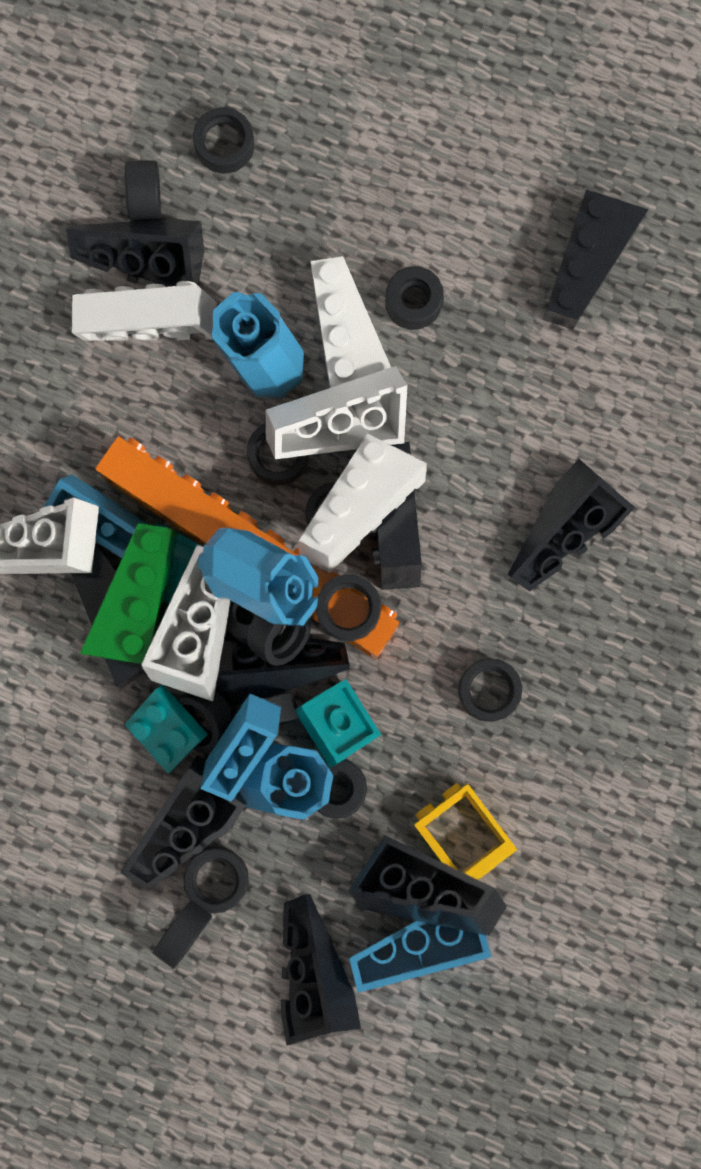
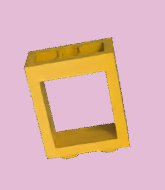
[413,782,518,880]

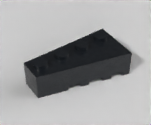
[543,189,648,330]
[370,442,422,590]
[71,542,145,689]
[348,835,507,936]

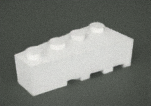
[266,366,407,459]
[299,433,427,573]
[0,498,99,574]
[141,545,231,701]

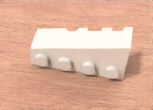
[311,256,391,388]
[72,281,217,341]

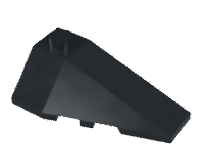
[66,219,204,287]
[508,459,635,592]
[215,631,350,706]
[120,755,247,891]
[280,894,361,1046]

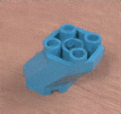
[212,292,304,398]
[198,528,318,625]
[239,743,333,820]

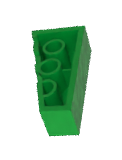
[80,523,178,664]

